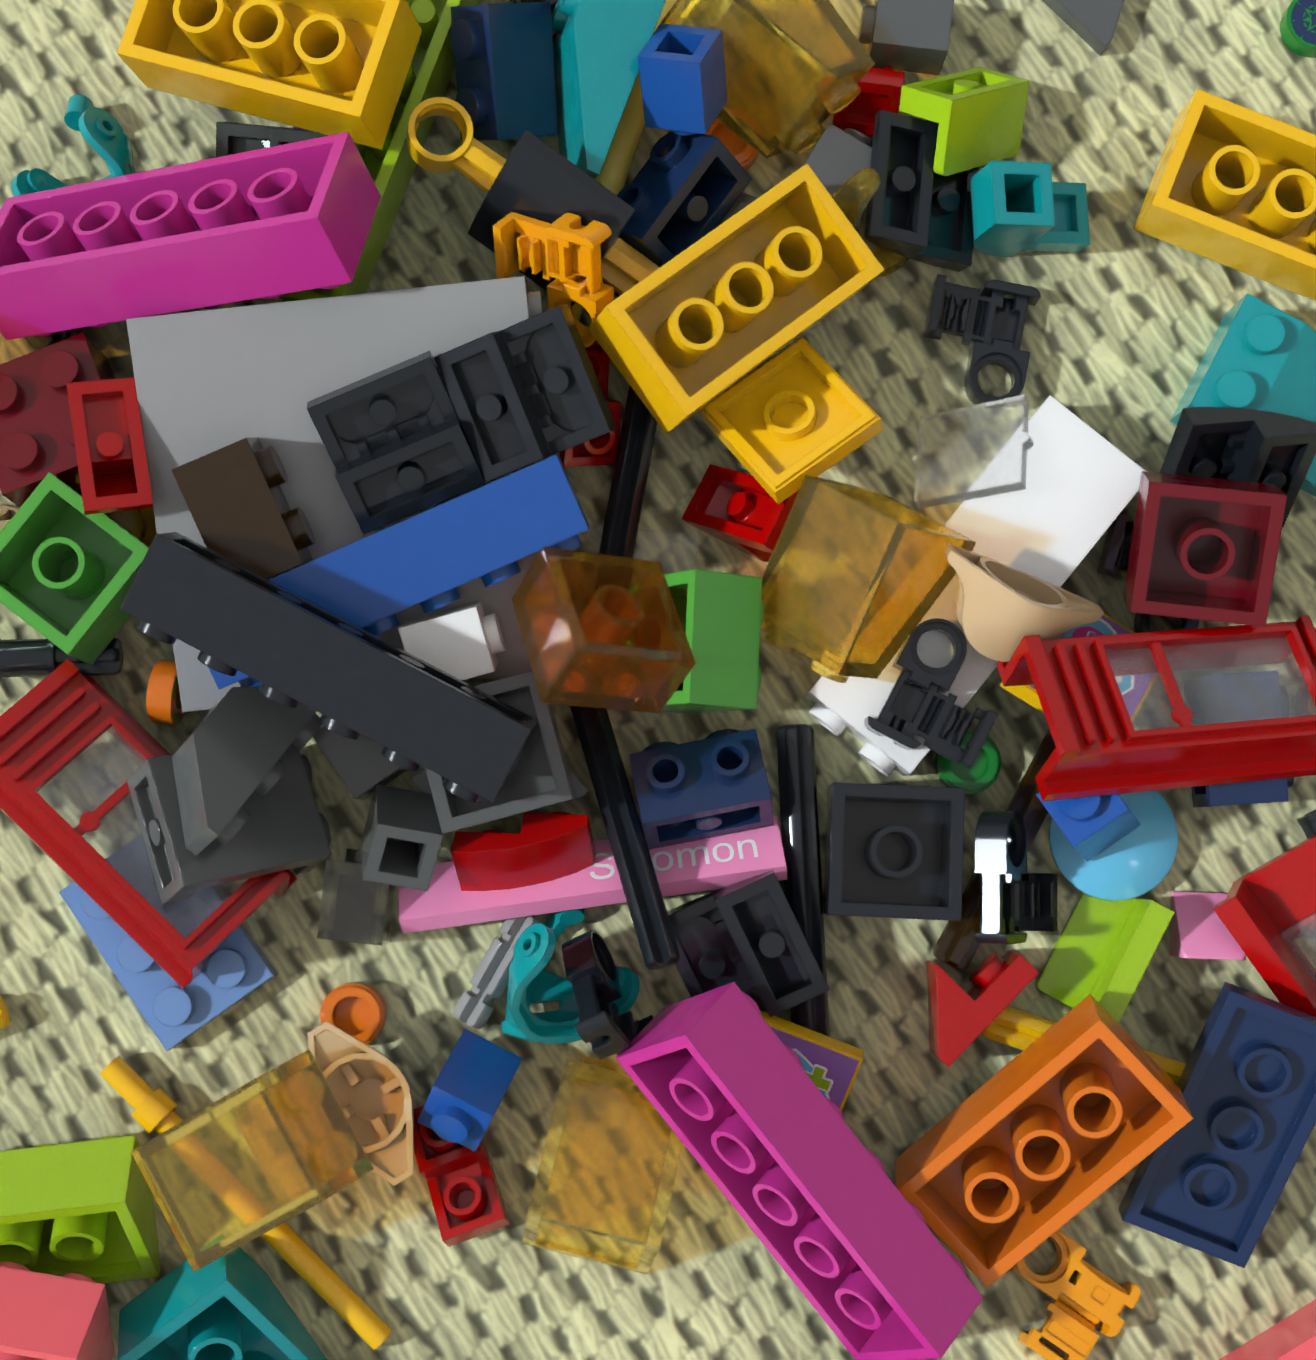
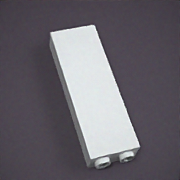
[805,395,1147,776]

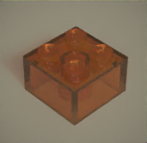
[511,547,696,713]

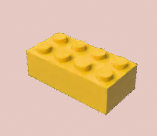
[117,0,422,150]
[1133,89,1316,301]
[588,164,884,434]

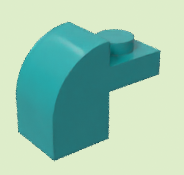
[970,160,1090,257]

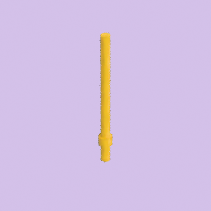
[100,1056,392,1350]

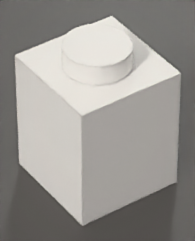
[398,601,506,680]

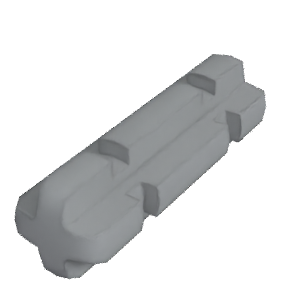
[454,915,541,1029]

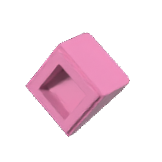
[1170,891,1246,960]

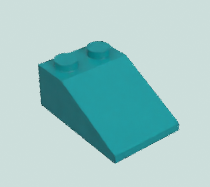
[551,0,666,179]
[1170,293,1316,497]
[117,1232,327,1360]

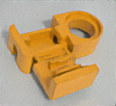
[493,212,614,348]
[1012,1230,1141,1360]

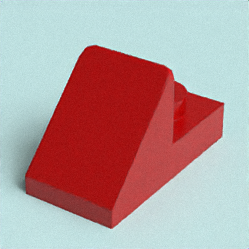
[66,377,153,515]
[681,464,809,562]
[927,950,1039,1067]

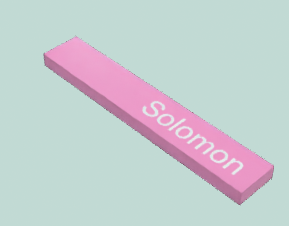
[398,815,787,934]

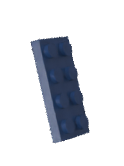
[1118,982,1316,1268]

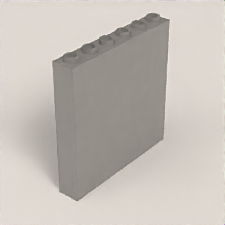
[126,276,581,712]

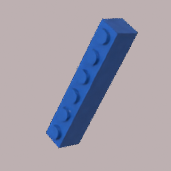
[208,453,590,690]

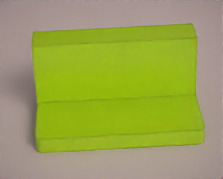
[899,67,1030,176]
[1035,893,1175,1023]

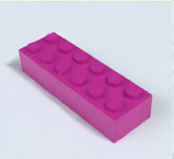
[0,132,381,340]
[615,982,983,1360]

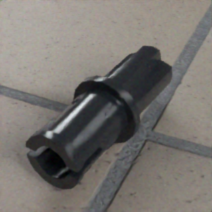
[0,637,124,679]

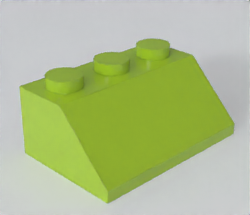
[0,1135,160,1284]

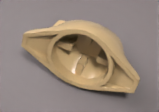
[943,543,1104,662]
[307,1021,414,1186]

